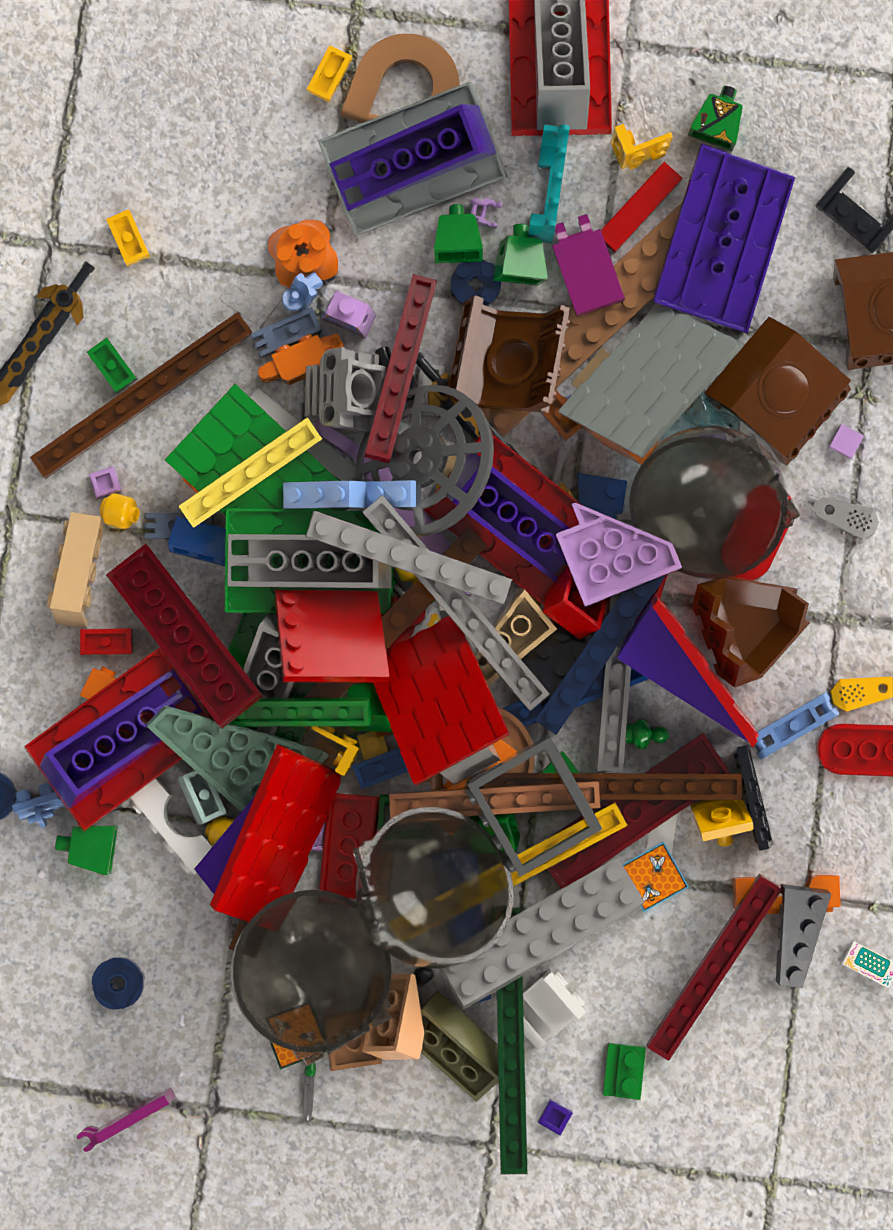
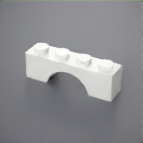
[130,778,212,875]

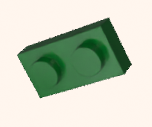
[87,337,138,394]

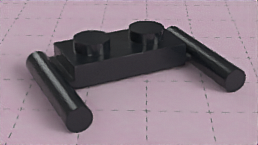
[815,167,893,253]

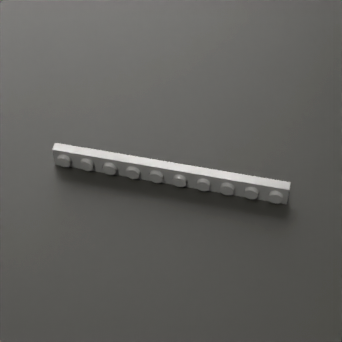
[362,495,549,711]
[596,514,643,772]

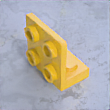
[610,124,673,170]
[310,726,360,776]

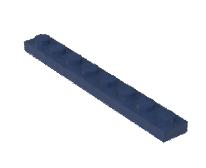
[535,574,667,735]

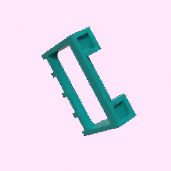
[528,124,570,244]

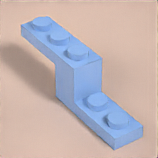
[283,480,416,509]

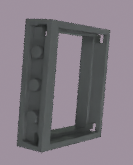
[465,735,602,877]

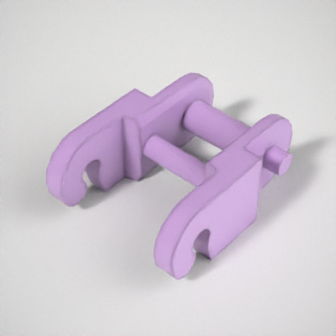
[470,198,502,228]

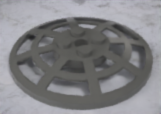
[356,385,494,537]

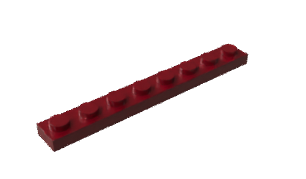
[364,274,437,464]
[646,873,781,1061]

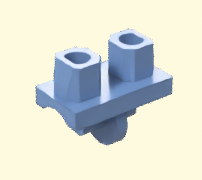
[282,272,323,312]
[12,783,65,828]

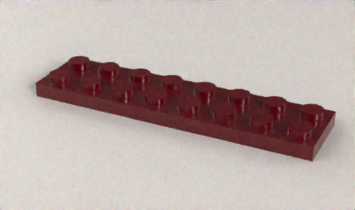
[106,544,263,729]
[547,733,731,889]

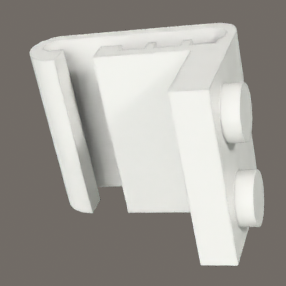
[523,969,586,1049]

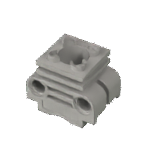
[305,347,386,433]

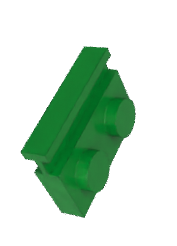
[603,1042,646,1100]

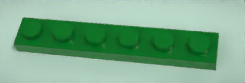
[230,698,371,727]

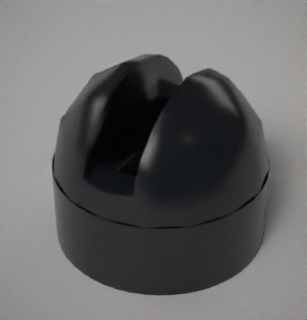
[413,965,436,987]

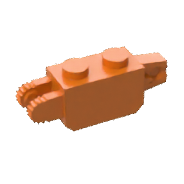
[257,333,344,385]

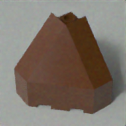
[692,576,810,688]

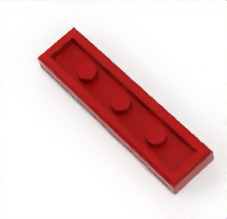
[601,161,683,253]

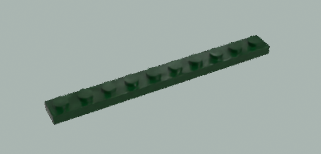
[495,907,528,1175]

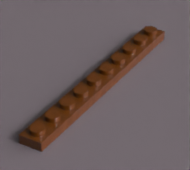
[30,312,253,479]
[303,527,487,730]
[483,773,742,800]

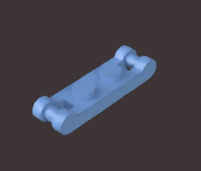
[755,692,839,760]

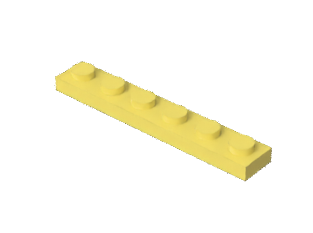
[178,417,322,528]

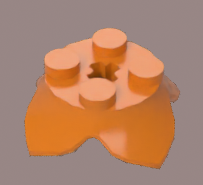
[268,219,338,290]

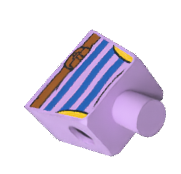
[322,291,376,339]

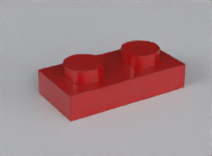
[80,628,133,655]

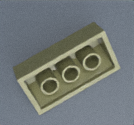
[420,990,498,1102]

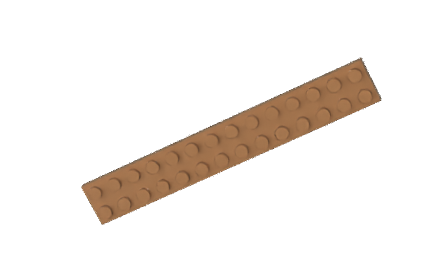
[481,203,682,438]

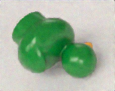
[625,718,669,750]

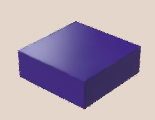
[537,1099,573,1136]

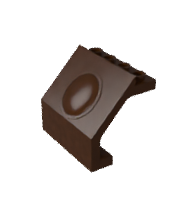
[833,252,893,370]
[445,295,570,413]
[704,317,851,466]

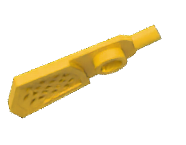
[830,676,893,712]

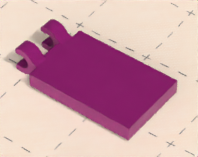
[552,214,625,317]
[77,1087,176,1152]

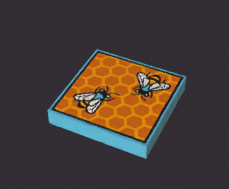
[622,842,689,912]

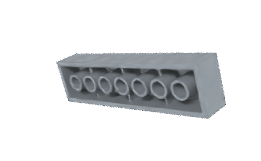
[437,857,645,1010]

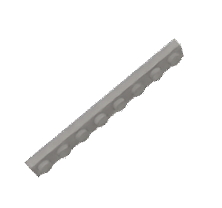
[305,511,512,604]

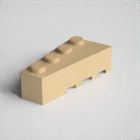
[47,512,104,629]
[473,588,557,686]

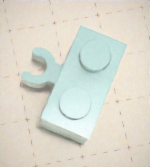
[177,770,226,825]

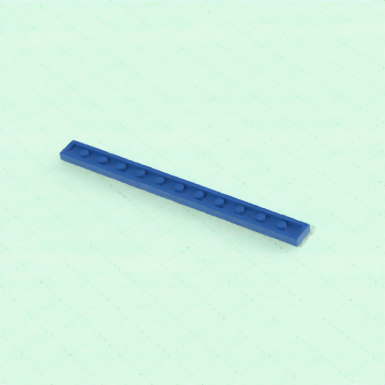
[352,668,649,790]

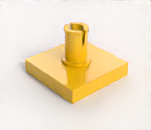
[690,799,754,847]

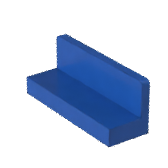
[168,516,226,567]

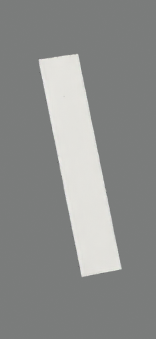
[250,388,356,481]

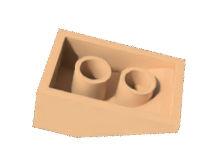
[362,973,424,1060]

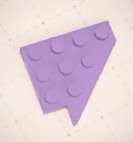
[556,503,682,607]

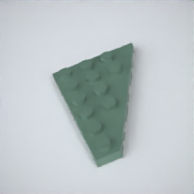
[146,705,329,812]

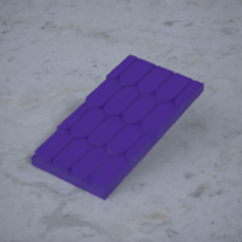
[653,143,796,333]

